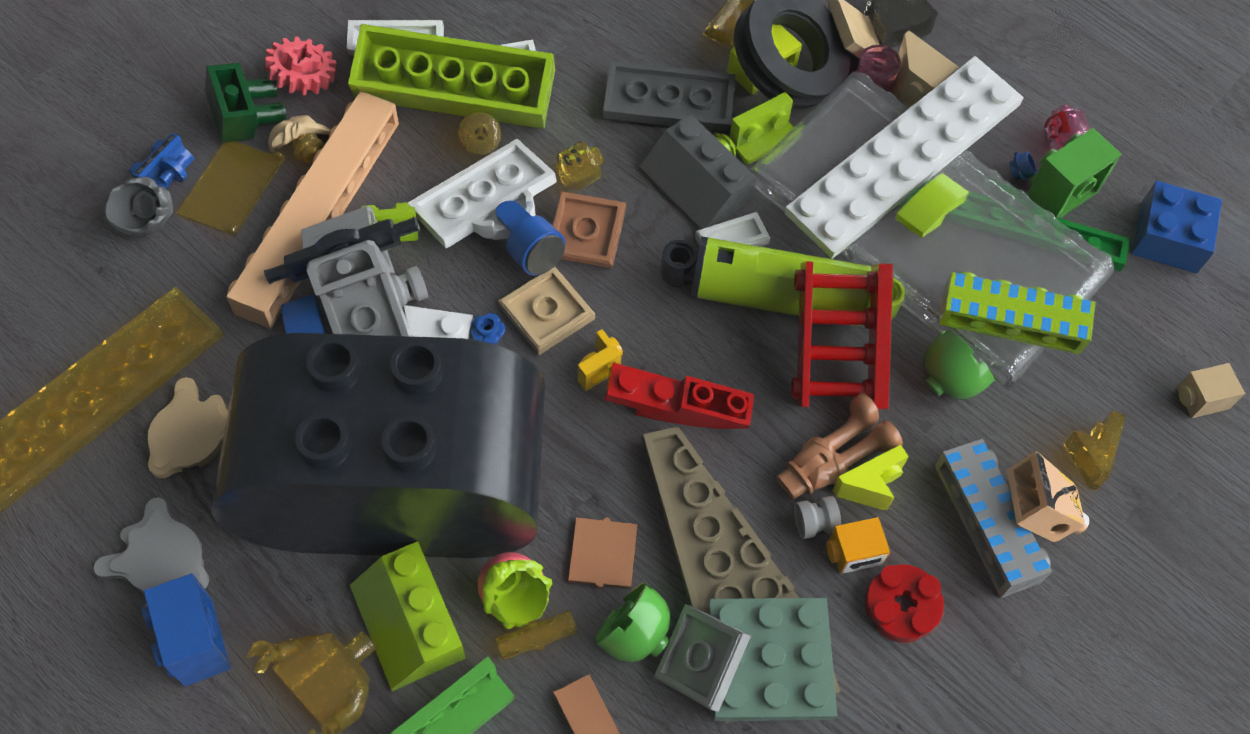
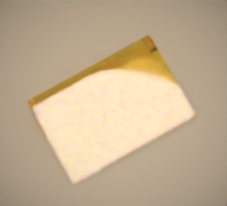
[177,141,286,236]

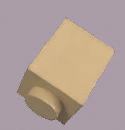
[1177,363,1245,418]

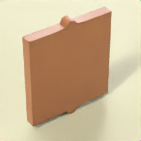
[568,517,638,589]

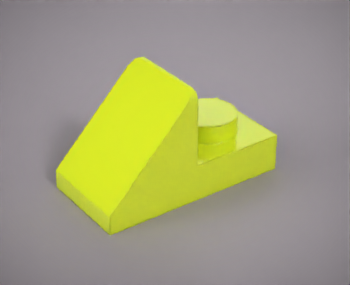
[832,445,909,510]

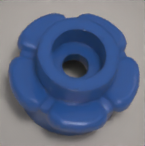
[1009,151,1037,182]
[470,313,505,345]

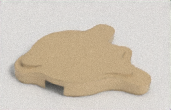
[148,377,228,478]

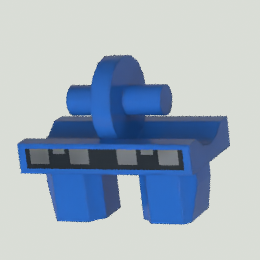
[129,133,195,189]

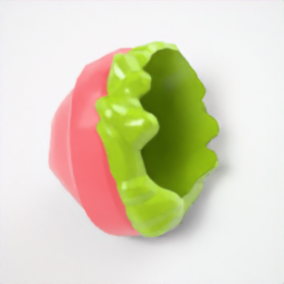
[478,552,552,629]

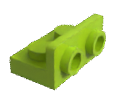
[730,92,799,164]

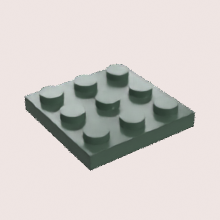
[708,598,837,721]

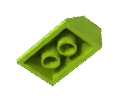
[350,541,466,692]

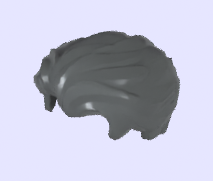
[103,177,173,236]

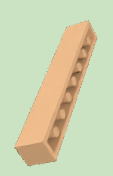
[226,91,399,329]

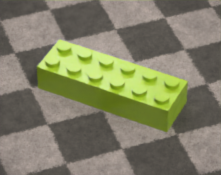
[348,24,555,129]

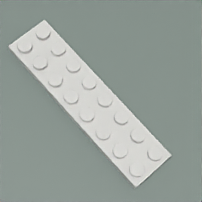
[784,56,1024,259]

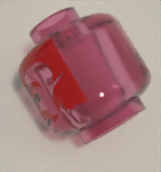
[1044,105,1090,151]

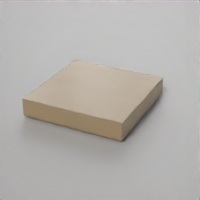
[828,0,888,71]
[498,267,595,355]

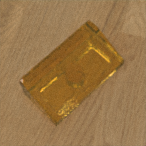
[703,0,754,49]

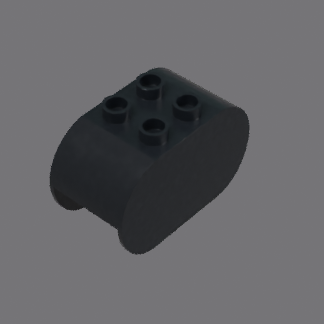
[211,333,545,558]

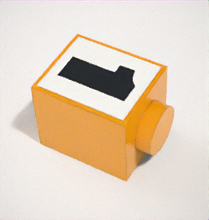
[826,517,890,574]

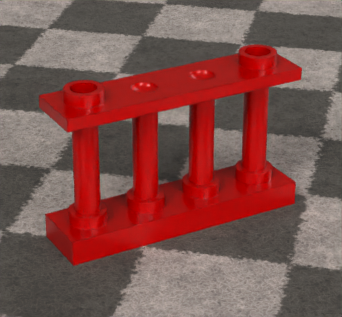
[791,261,893,409]

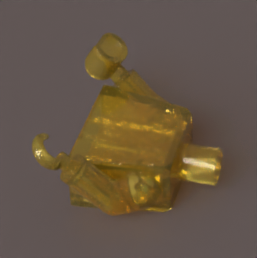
[246,631,377,734]

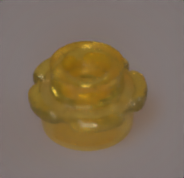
[293,133,324,163]

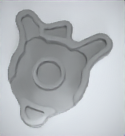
[94,497,209,593]

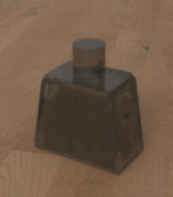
[864,0,938,51]

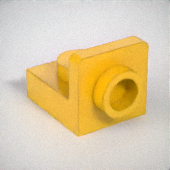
[578,329,623,391]

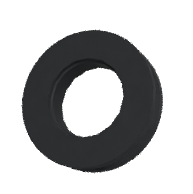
[734,0,850,109]

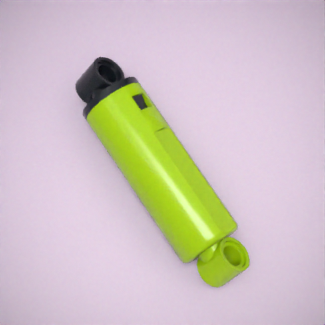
[660,236,905,326]

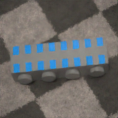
[935,439,1052,598]

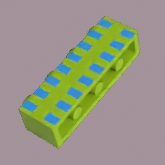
[938,272,1096,355]

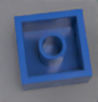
[1131,180,1222,273]
[142,573,232,687]

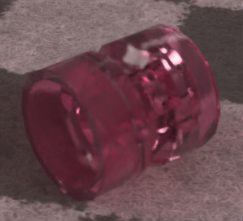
[852,44,901,105]

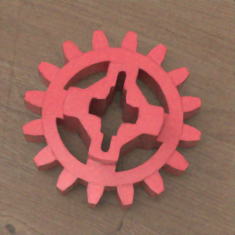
[264,37,336,95]

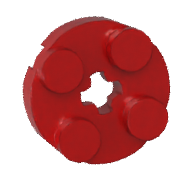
[865,564,944,643]

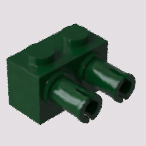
[205,63,286,143]

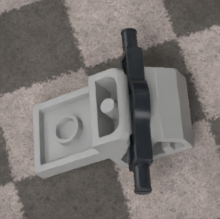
[264,206,420,336]

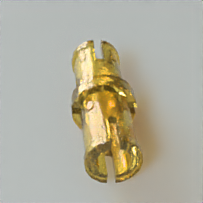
[495,610,578,661]

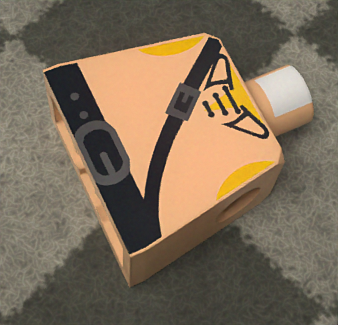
[1006,451,1089,542]

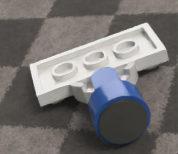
[408,139,565,275]

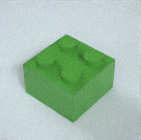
[1026,128,1122,218]

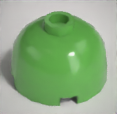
[923,330,995,400]
[595,582,670,663]

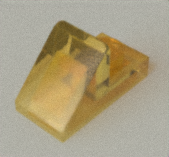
[1064,410,1126,491]

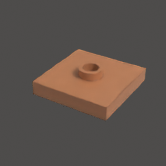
[552,191,627,269]

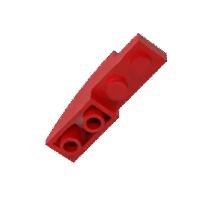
[604,362,754,429]

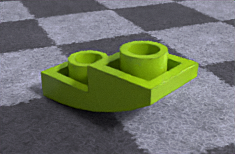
[895,173,969,238]

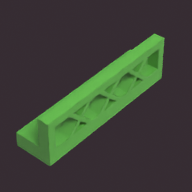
[390,657,515,734]

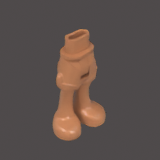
[776,393,903,500]

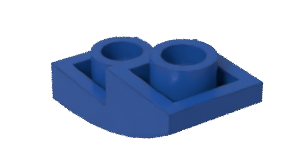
[281,293,327,334]

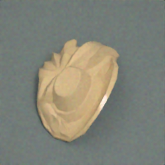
[268,115,331,152]

